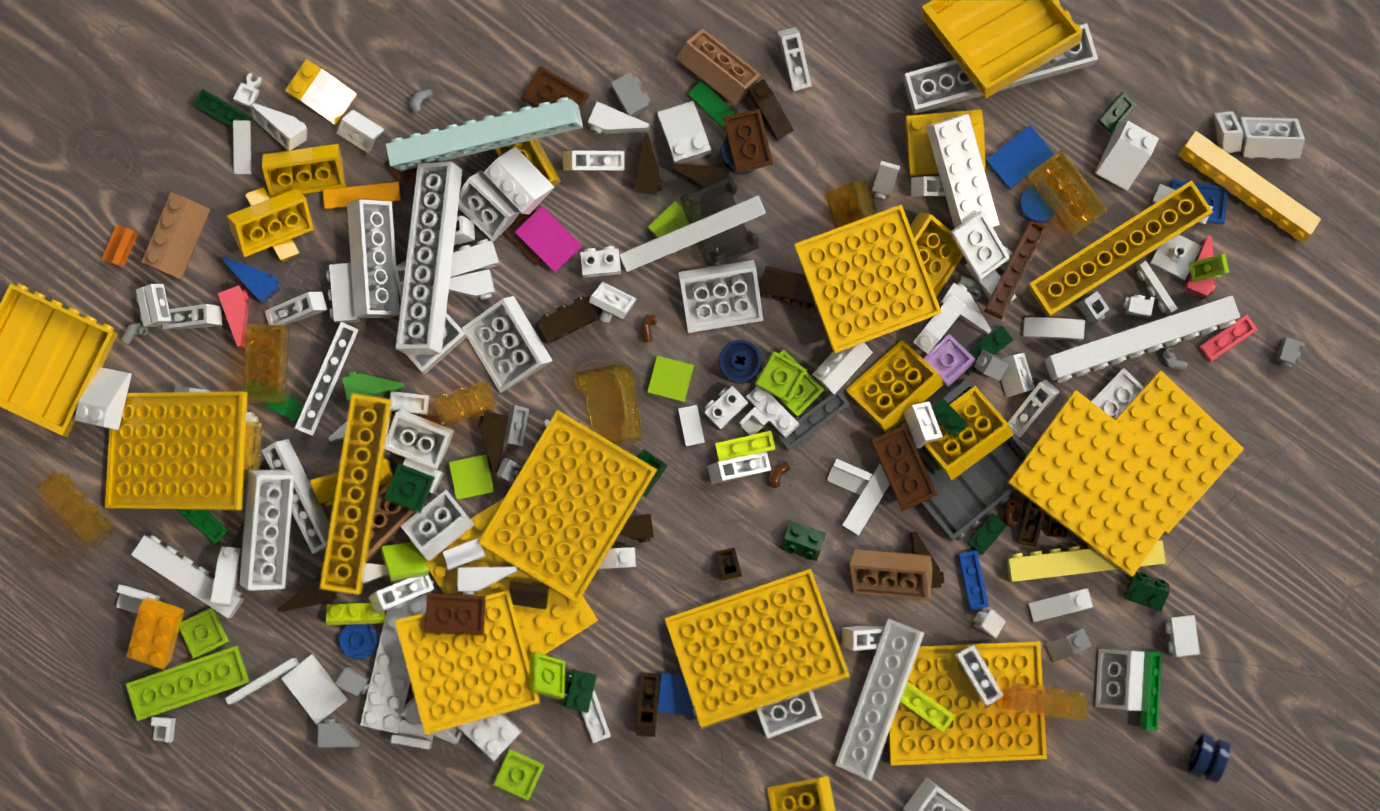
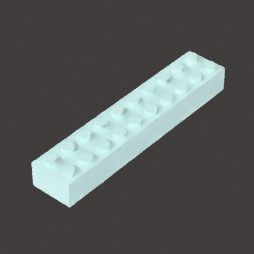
[386,98,583,171]

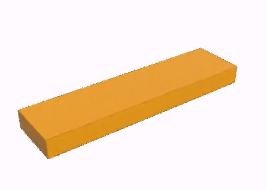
[323,182,401,210]

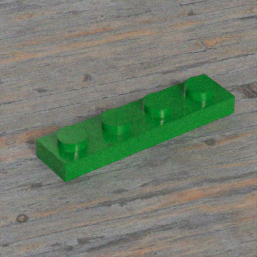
[1140,651,1162,730]

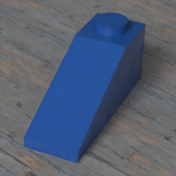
[222,257,280,304]

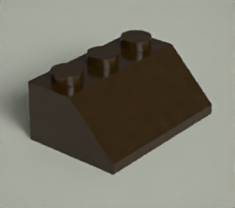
[759,266,815,309]

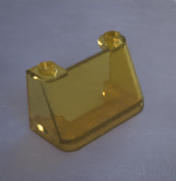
[574,365,643,445]

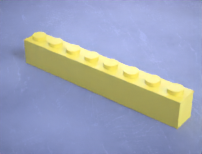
[1006,540,1166,582]

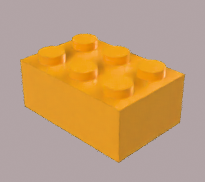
[126,597,185,669]

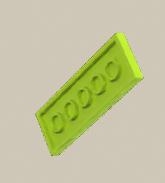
[126,646,250,721]

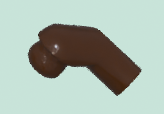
[641,315,657,342]
[768,461,791,488]
[1004,500,1018,528]

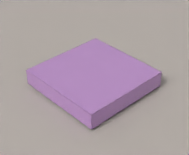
[923,334,976,387]

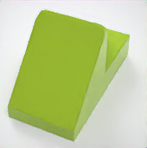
[1189,254,1229,282]

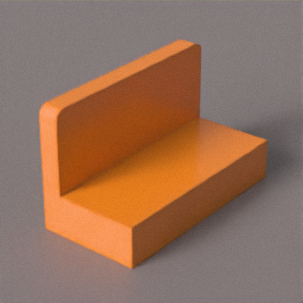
[102,225,138,268]

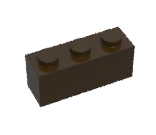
[537,296,599,344]

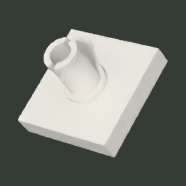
[1150,235,1202,281]
[589,282,636,323]

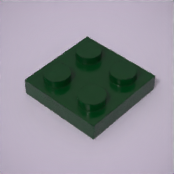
[384,463,435,514]

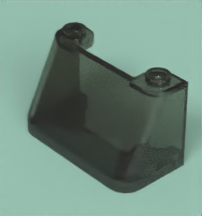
[680,177,760,267]

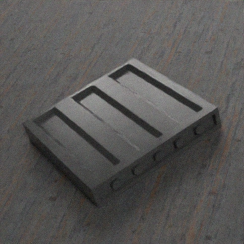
[907,378,1029,541]

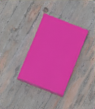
[515,206,582,273]

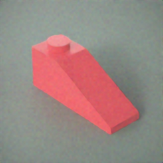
[1183,235,1216,299]
[217,285,250,349]

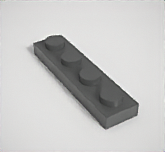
[777,390,850,451]

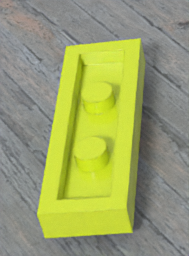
[715,431,775,462]
[326,603,386,625]
[900,681,955,732]

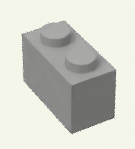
[611,72,651,117]

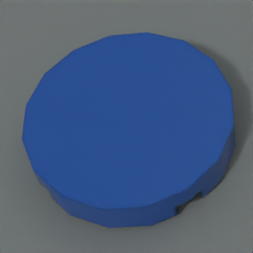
[1020,185,1058,223]
[339,624,378,660]

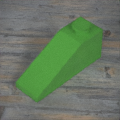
[342,372,406,402]

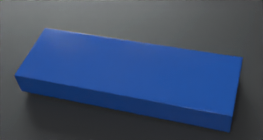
[957,550,989,611]

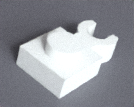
[233,73,262,109]

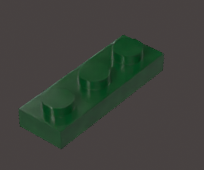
[193,89,252,128]
[965,325,1014,376]

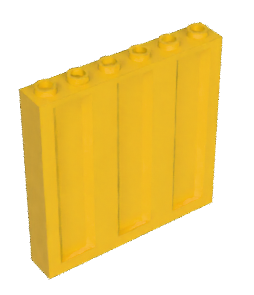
[921,0,1083,99]
[0,283,118,437]

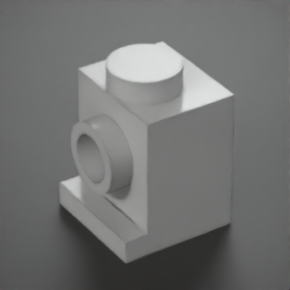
[1074,291,1110,323]
[1275,337,1305,368]

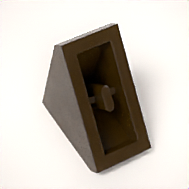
[716,547,742,581]

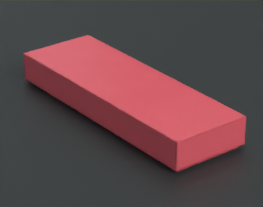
[1199,314,1258,362]

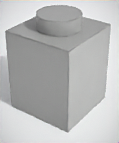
[973,350,1009,381]

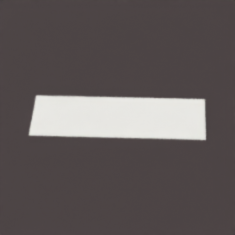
[233,120,251,174]

